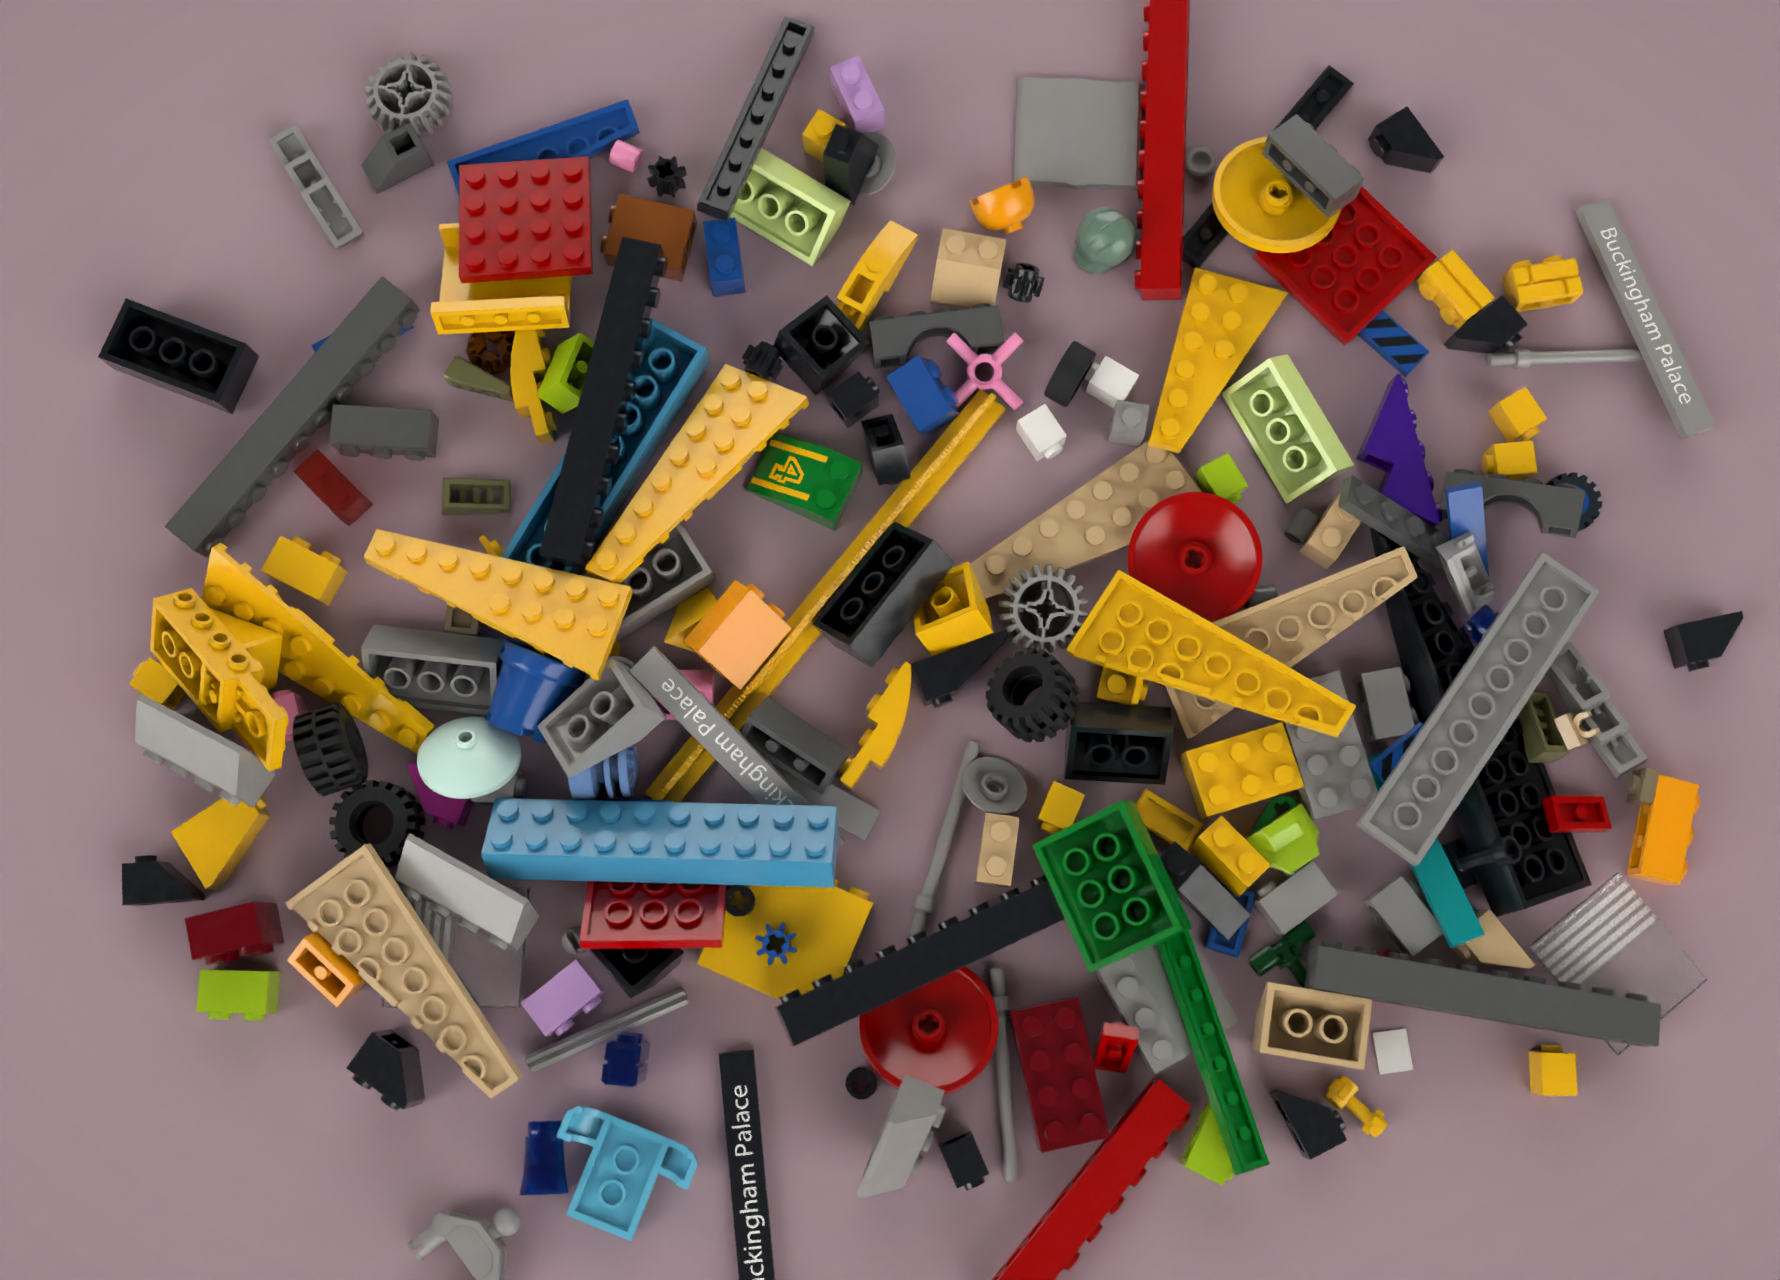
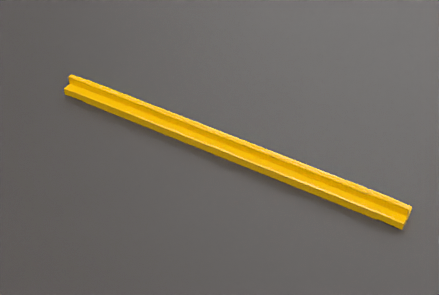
[645,389,1006,802]

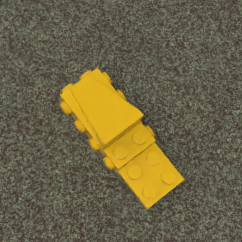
[150,588,289,772]

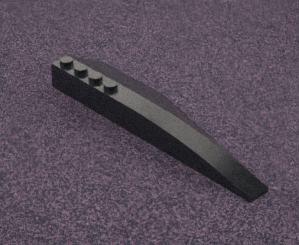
[1370,527,1592,917]

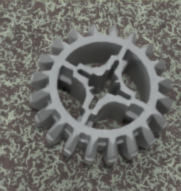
[365,52,453,139]
[998,564,1089,653]

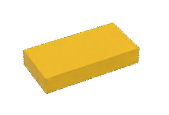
[1135,788,1204,851]

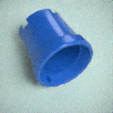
[485,639,586,743]

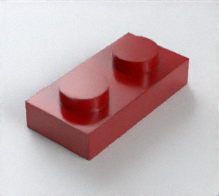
[1542,796,1612,832]
[1092,1022,1139,1074]

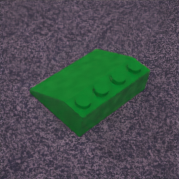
[1032,800,1193,973]

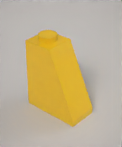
[171,794,270,890]

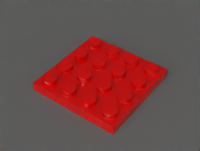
[459,157,593,283]
[1253,186,1437,346]
[579,881,727,949]

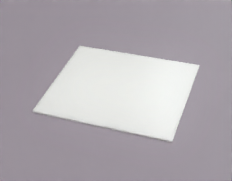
[1372,1028,1414,1075]

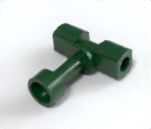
[1246,920,1316,988]

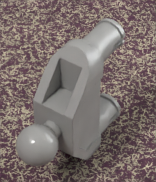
[407,1208,520,1280]

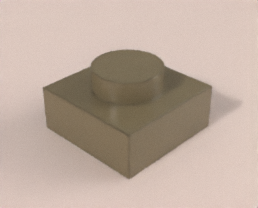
[443,605,481,637]
[1625,767,1660,806]

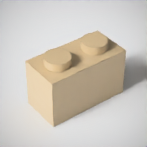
[1298,491,1362,569]
[975,813,1020,887]

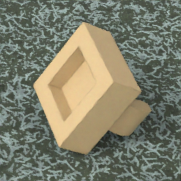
[1554,711,1600,750]

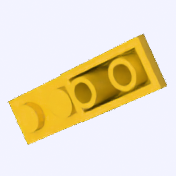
[836,220,919,332]
[510,329,557,445]
[839,661,911,790]

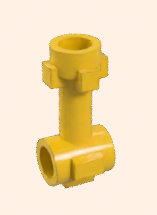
[1324,1075,1388,1138]

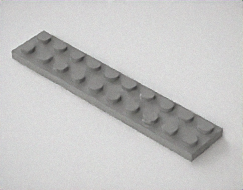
[1356,552,1600,866]

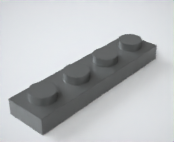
[1338,475,1449,569]

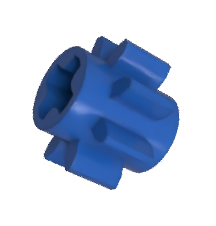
[755,923,798,965]

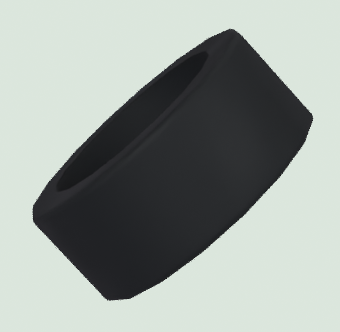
[1044,341,1096,407]

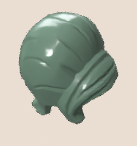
[1073,207,1137,274]

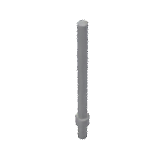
[1487,348,1684,369]
[909,741,981,936]
[990,968,1019,1181]

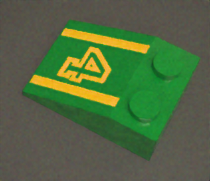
[746,433,862,531]

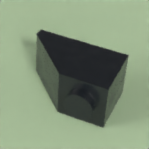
[1368,106,1444,173]
[823,124,880,205]
[1444,295,1528,354]
[861,414,911,486]
[1663,611,1744,672]
[122,855,204,906]
[1269,1089,1347,1160]

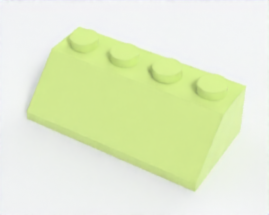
[730,148,851,266]
[1221,354,1354,504]

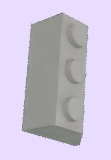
[856,1074,946,1198]

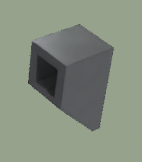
[361,123,434,194]

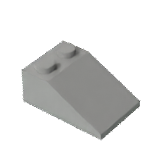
[537,658,665,777]

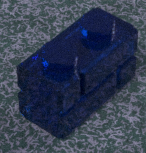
[601,1031,651,1088]

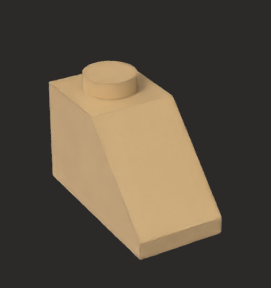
[1453,909,1535,969]

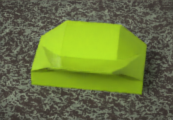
[1245,803,1320,874]

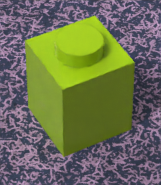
[1194,452,1248,504]

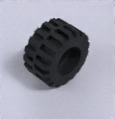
[986,649,1080,743]
[293,702,368,796]
[329,780,426,867]

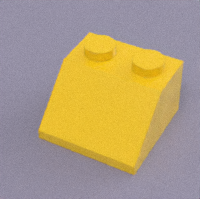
[913,561,994,656]

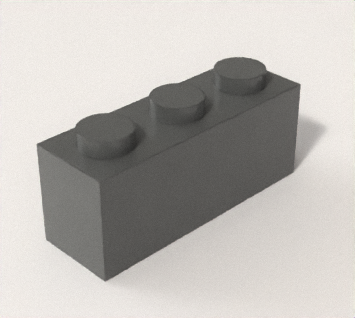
[1262,114,1364,218]
[329,404,439,461]
[741,697,851,795]

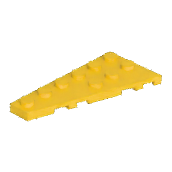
[1148,268,1288,454]

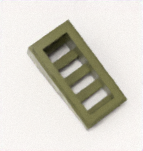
[443,356,514,402]
[442,477,510,516]
[1520,691,1569,763]

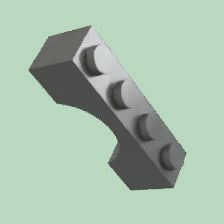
[869,303,1004,369]
[1439,469,1586,538]

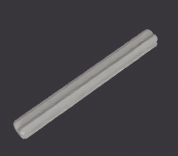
[525,988,689,1072]

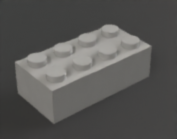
[581,522,716,643]
[1274,671,1378,820]

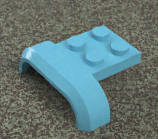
[556,1105,698,1241]

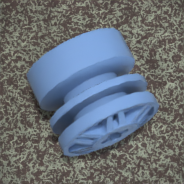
[568,744,639,800]

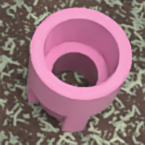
[609,140,643,174]

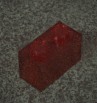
[293,449,373,526]

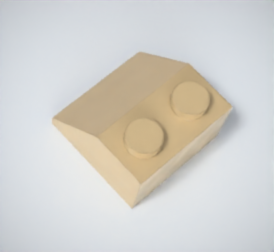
[930,228,1007,309]

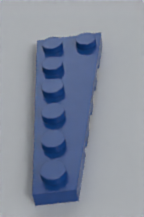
[447,99,640,195]

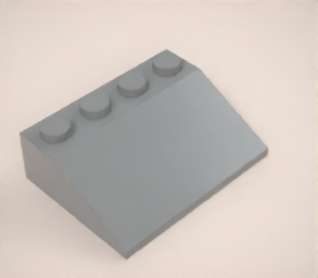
[1095,932,1239,1074]

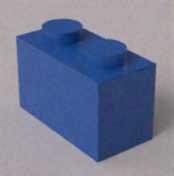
[703,217,746,297]
[886,355,960,435]

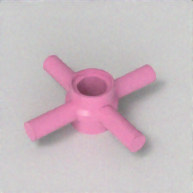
[946,332,1024,411]

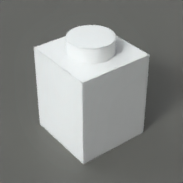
[1085,355,1139,409]
[1015,404,1067,461]

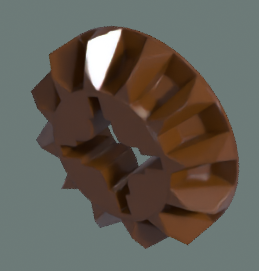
[466,331,515,374]

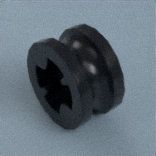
[726,885,755,917]
[845,1067,877,1100]

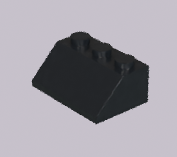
[1064,702,1174,785]

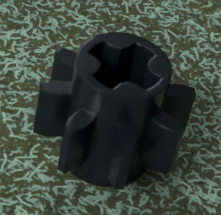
[647,156,687,198]
[1003,263,1045,303]
[741,341,784,380]

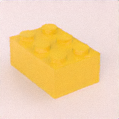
[1179,722,1305,820]

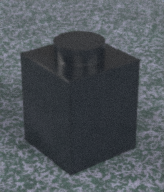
[828,371,880,428]
[939,1131,989,1190]

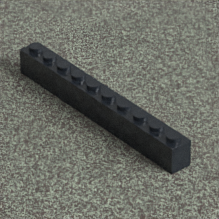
[539,236,668,570]
[775,874,1065,1047]

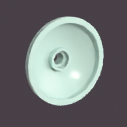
[417,716,521,799]

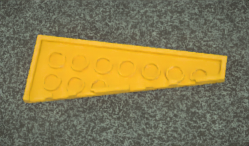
[585,364,809,584]
[364,529,633,681]
[201,543,435,754]
[1066,570,1356,738]

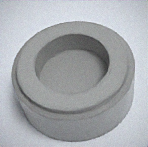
[1185,146,1217,180]

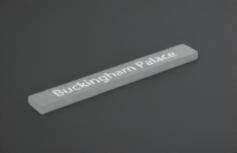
[1575,199,1716,439]
[629,646,845,848]

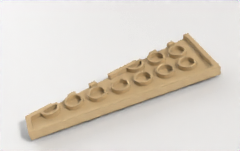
[970,440,1202,601]
[1165,546,1418,740]
[285,843,524,1099]

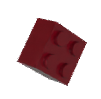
[185,901,285,965]

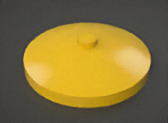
[1212,137,1341,253]

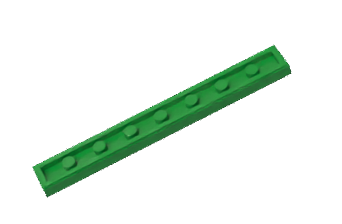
[1157,930,1270,1175]

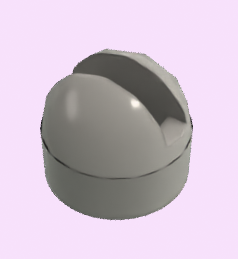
[561,927,587,955]

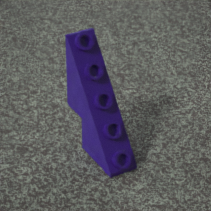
[1356,373,1442,527]

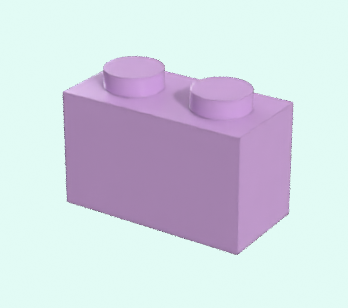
[830,56,885,133]
[521,959,606,1037]

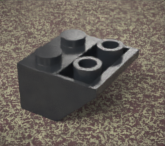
[347,1029,425,1110]

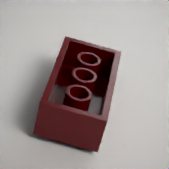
[1008,996,1110,1153]

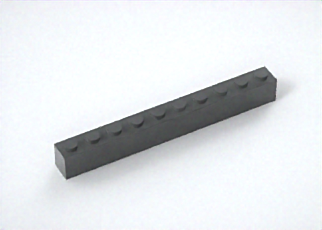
[164,276,420,557]
[1304,941,1661,1047]

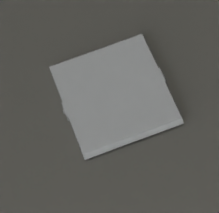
[1014,77,1143,190]

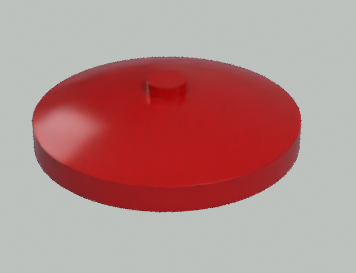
[1127,492,1263,623]
[859,966,998,1095]

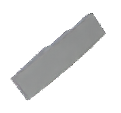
[267,124,364,249]
[1548,641,1648,779]

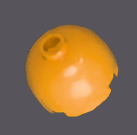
[969,176,1035,235]

